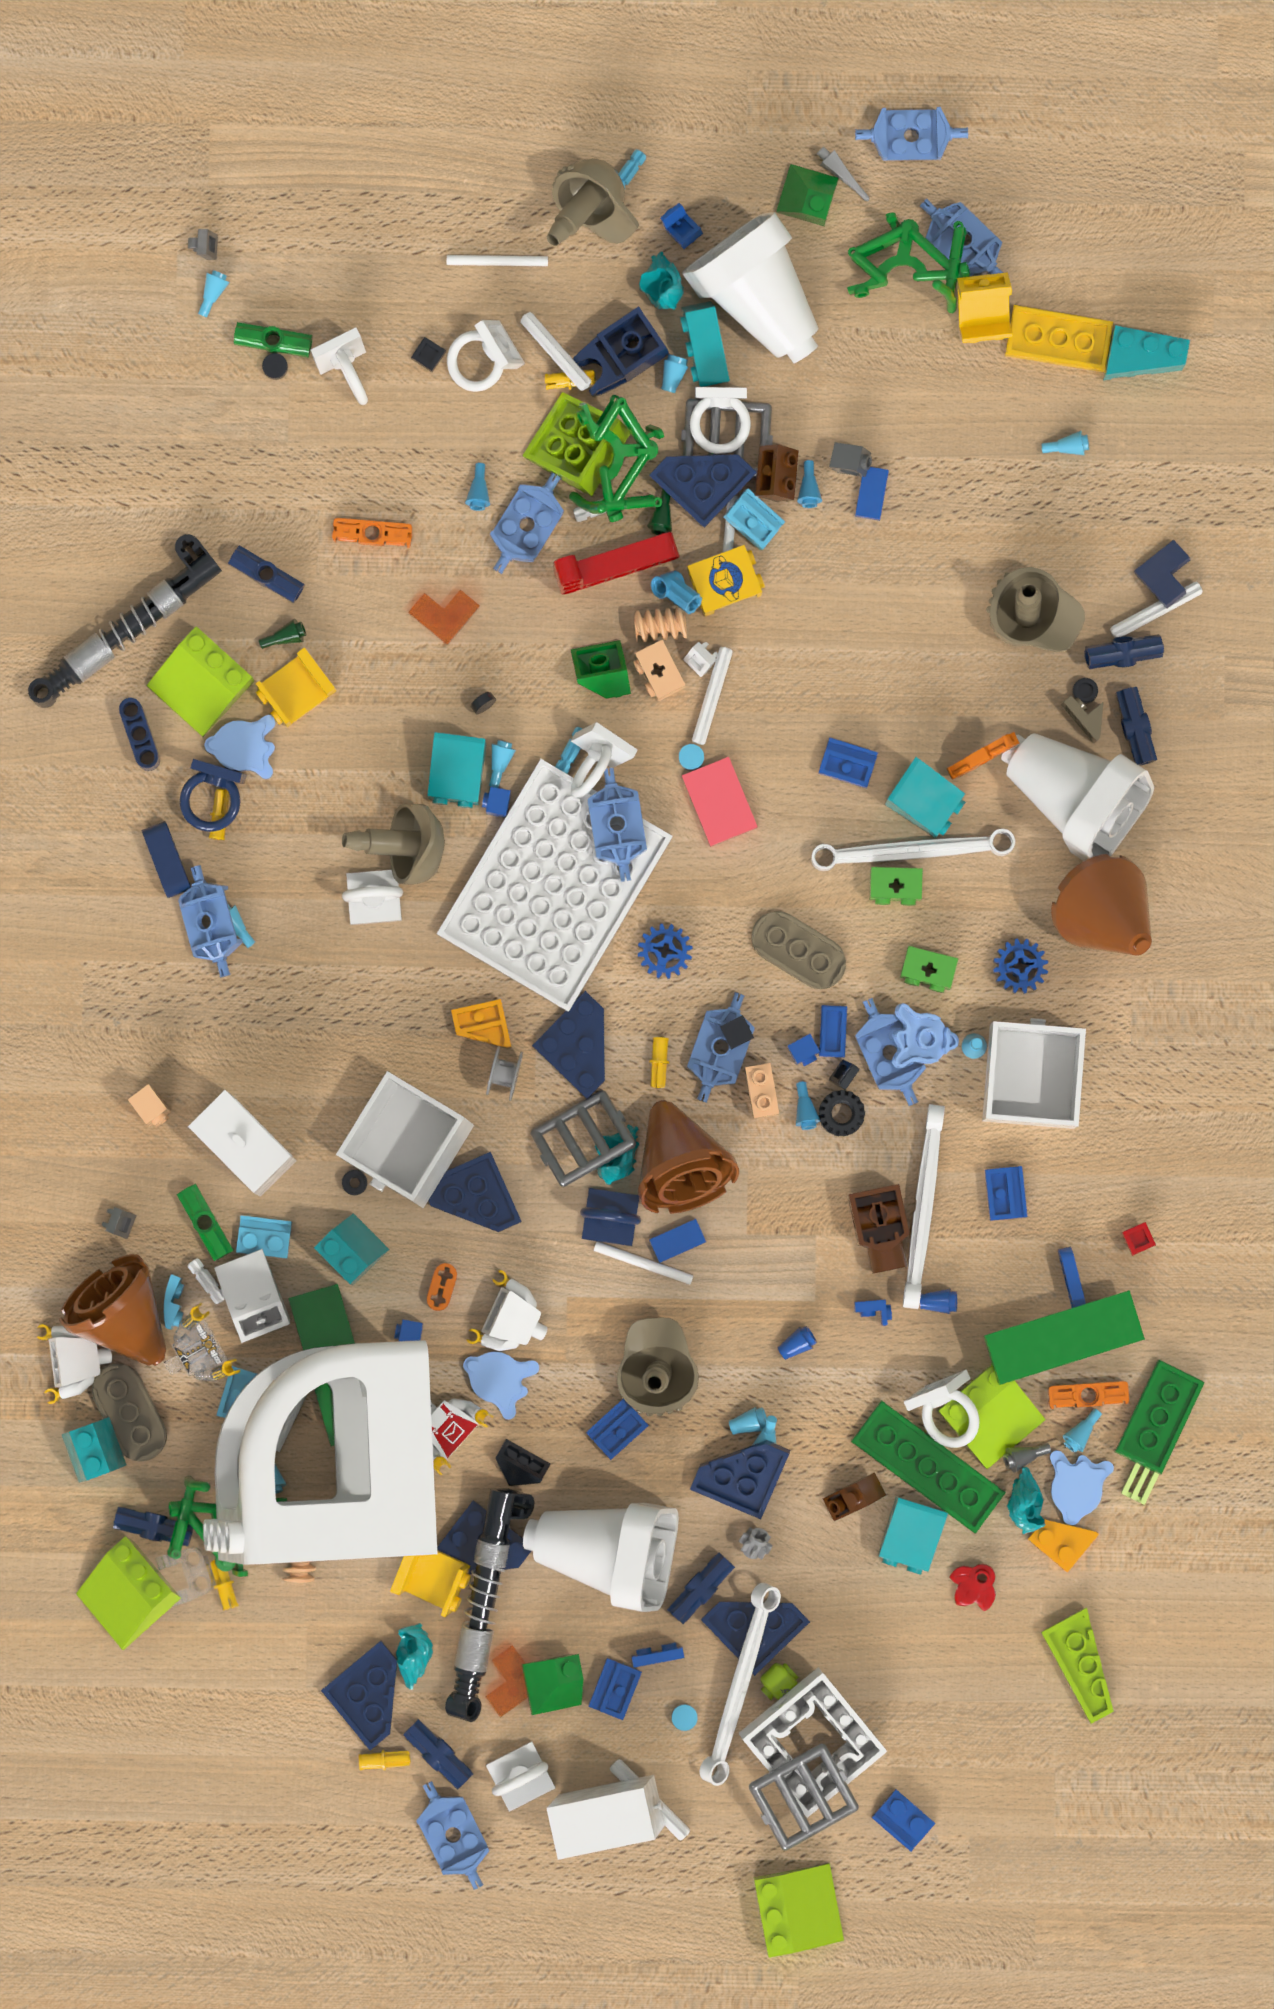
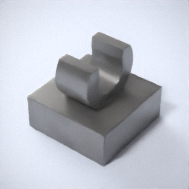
[188,229,218,260]
[102,1207,137,1239]

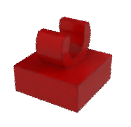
[1121,1222,1156,1256]

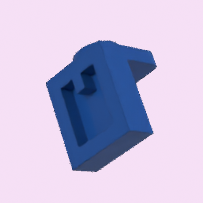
[854,1300,892,1326]

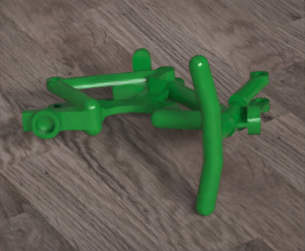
[847,212,970,313]
[569,395,664,522]
[167,1476,287,1577]

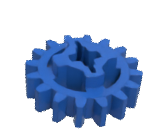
[637,923,693,979]
[993,938,1048,994]

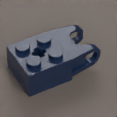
[573,306,669,397]

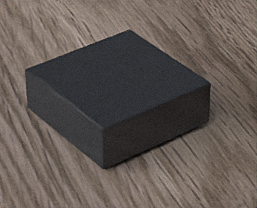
[411,337,446,373]
[720,1015,754,1050]
[829,1059,860,1090]

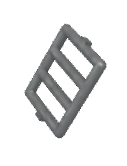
[681,398,773,478]
[530,1090,636,1187]
[749,1744,859,1850]

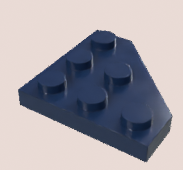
[649,454,757,528]
[532,991,605,1099]
[428,1151,522,1232]
[690,1440,790,1520]
[437,1500,531,1575]
[701,1601,810,1676]
[321,1641,397,1750]

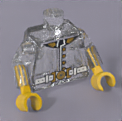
[164,1303,241,1381]

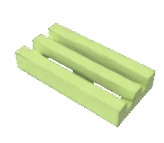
[1121,1463,1159,1505]

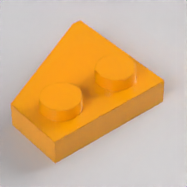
[451,999,512,1048]
[1027,1519,1099,1572]

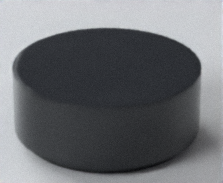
[262,353,288,380]
[1072,678,1098,704]
[471,692,496,715]

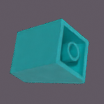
[427,732,487,809]
[885,757,966,839]
[314,1213,390,1285]
[61,1417,127,1483]
[878,1497,948,1575]

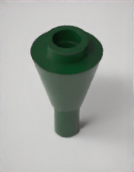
[647,488,672,535]
[259,618,306,649]

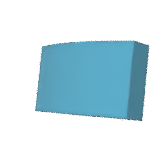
[164,1274,184,1330]

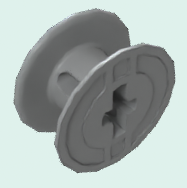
[486,1046,523,1101]

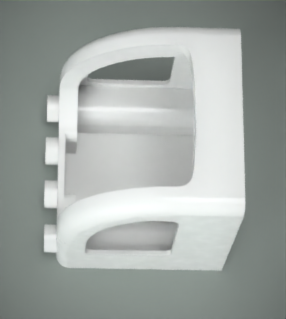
[203,1340,437,1565]

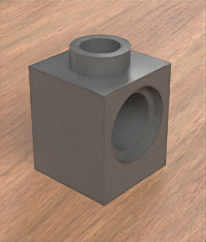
[829,442,872,477]

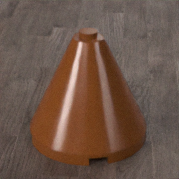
[1051,854,1152,956]
[638,1100,739,1214]
[59,1254,166,1366]

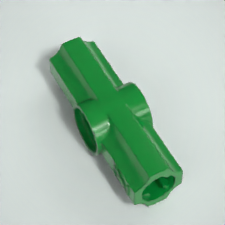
[233,322,313,358]
[176,1183,234,1262]

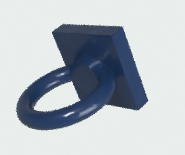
[179,759,247,832]
[580,1188,641,1246]

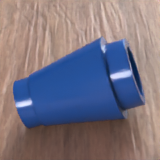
[920,1289,957,1314]
[777,1326,817,1360]

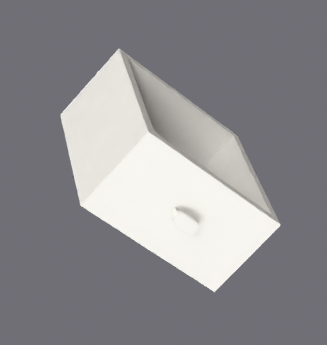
[982,1018,1086,1129]
[336,1071,474,1208]
[188,1090,297,1197]
[547,1775,665,1860]

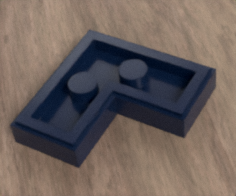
[1134,540,1191,609]

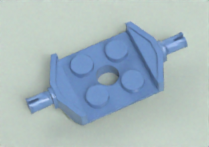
[855,107,968,161]
[920,199,1003,277]
[490,473,564,574]
[587,768,647,882]
[178,865,243,978]
[687,992,755,1103]
[855,998,926,1106]
[416,1781,489,1890]

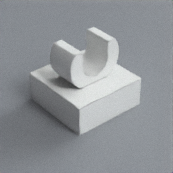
[683,642,718,677]

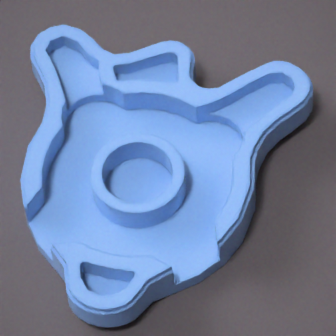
[204,715,276,779]
[892,1003,959,1068]
[463,1352,539,1420]
[1050,1451,1114,1525]

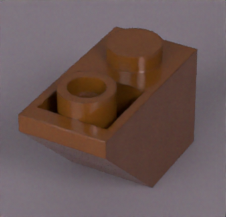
[822,1472,886,1521]

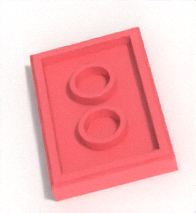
[682,757,758,847]

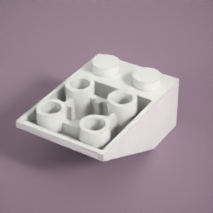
[214,1249,290,1343]

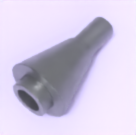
[1003,1443,1051,1473]

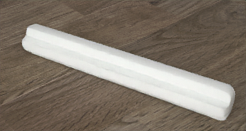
[521,312,591,391]
[1110,582,1203,638]
[692,647,733,745]
[610,1759,690,1840]

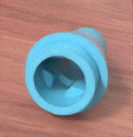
[661,354,688,393]
[729,1407,767,1435]

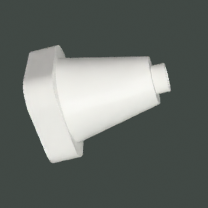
[682,212,819,363]
[1001,733,1154,861]
[523,1503,679,1612]

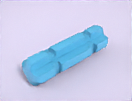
[618,149,646,188]
[555,727,582,774]

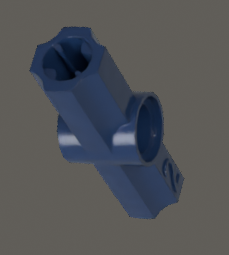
[228,545,305,603]
[1084,634,1164,669]
[1115,687,1157,766]
[113,1507,193,1546]
[667,1552,735,1624]
[403,1719,474,1790]

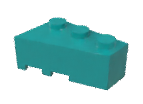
[680,301,730,387]
[1103,325,1190,381]

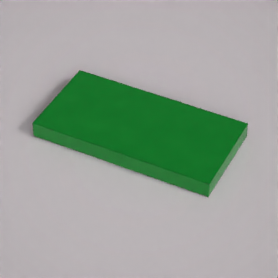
[1114,1360,1205,1475]

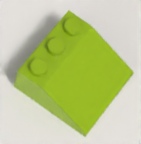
[522,392,631,496]
[146,626,254,737]
[937,1364,1046,1469]
[76,1536,181,1650]
[753,1863,844,1958]

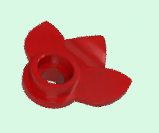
[949,1564,996,1611]

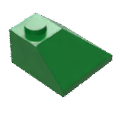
[776,164,839,227]
[571,640,631,699]
[522,1654,584,1715]

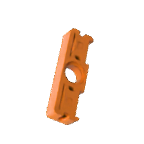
[332,518,412,548]
[946,732,1020,780]
[1048,1381,1129,1409]

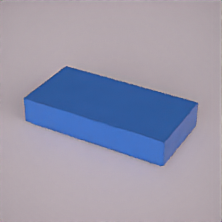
[855,467,889,521]
[819,1005,847,1058]
[649,1219,706,1263]

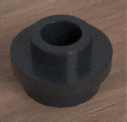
[342,1170,368,1196]

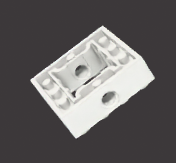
[739,1667,887,1818]

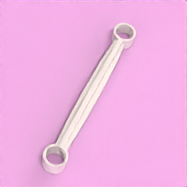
[811,829,1015,871]
[903,1104,945,1309]
[700,1583,781,1786]

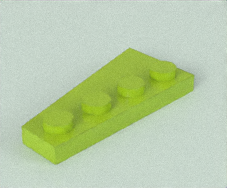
[1041,1608,1114,1724]

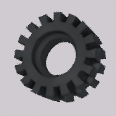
[818,1090,865,1137]

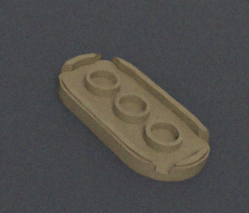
[752,911,846,989]
[92,1364,167,1461]

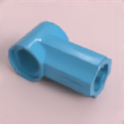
[651,570,702,614]

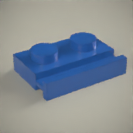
[818,738,878,789]
[985,1166,1028,1221]
[586,1398,649,1460]
[632,1642,684,1668]
[588,1658,642,1720]
[872,1789,936,1852]

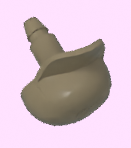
[547,158,639,246]
[986,567,1085,652]
[342,803,445,885]
[617,1317,699,1417]

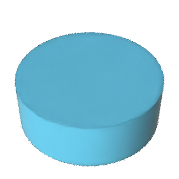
[679,744,704,770]
[672,1704,698,1731]

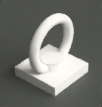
[447,320,525,392]
[311,328,368,405]
[690,387,751,454]
[571,722,637,797]
[342,870,403,925]
[904,1370,979,1448]
[486,1741,555,1812]

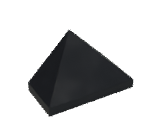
[495,1439,551,1486]

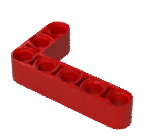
[553,532,680,595]

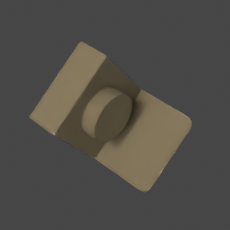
[1062,696,1103,743]

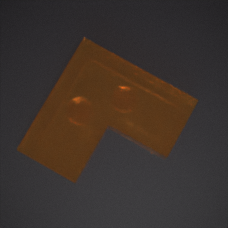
[408,590,480,646]
[485,1645,528,1718]

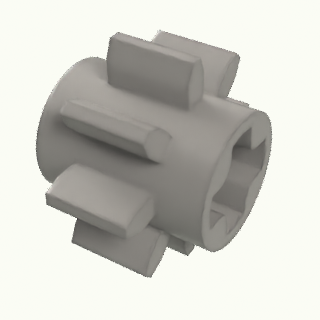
[739,1527,773,1560]

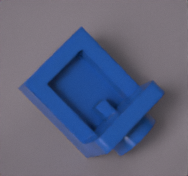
[660,203,703,249]

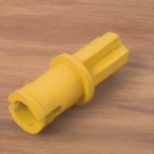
[545,370,596,390]
[208,789,230,840]
[649,1037,669,1089]
[210,1560,239,1611]
[359,1750,411,1771]

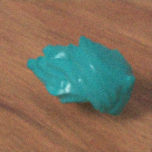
[639,251,684,310]
[595,1125,639,1185]
[1007,1467,1045,1534]
[395,1623,433,1690]

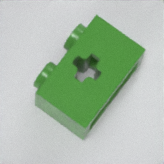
[869,867,923,906]
[900,946,958,993]

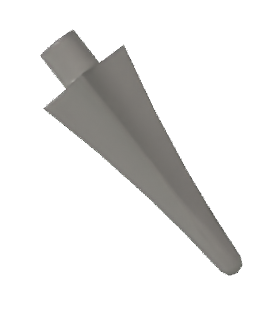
[817,147,870,201]

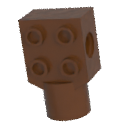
[847,1184,910,1274]

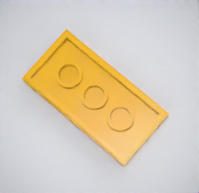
[1005,305,1113,373]

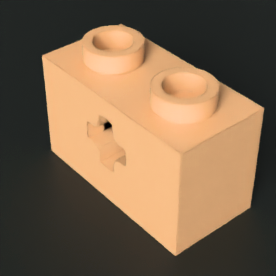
[633,640,685,701]
[744,1063,779,1119]
[128,1084,171,1127]

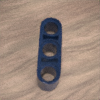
[119,698,160,771]
[141,821,191,898]

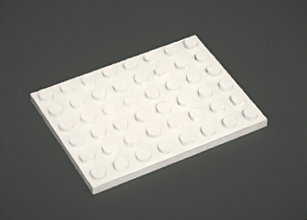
[437,759,673,1012]

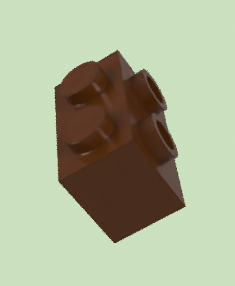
[755,444,799,502]

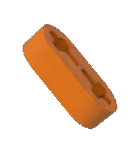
[427,1263,457,1311]

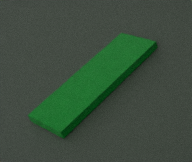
[288,1284,355,1446]
[984,1290,1145,1385]
[851,1400,1006,1534]

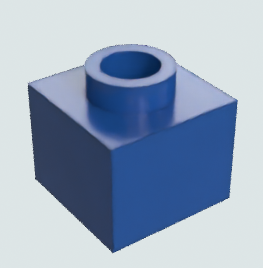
[482,787,511,818]
[787,1034,820,1066]
[394,1319,424,1341]

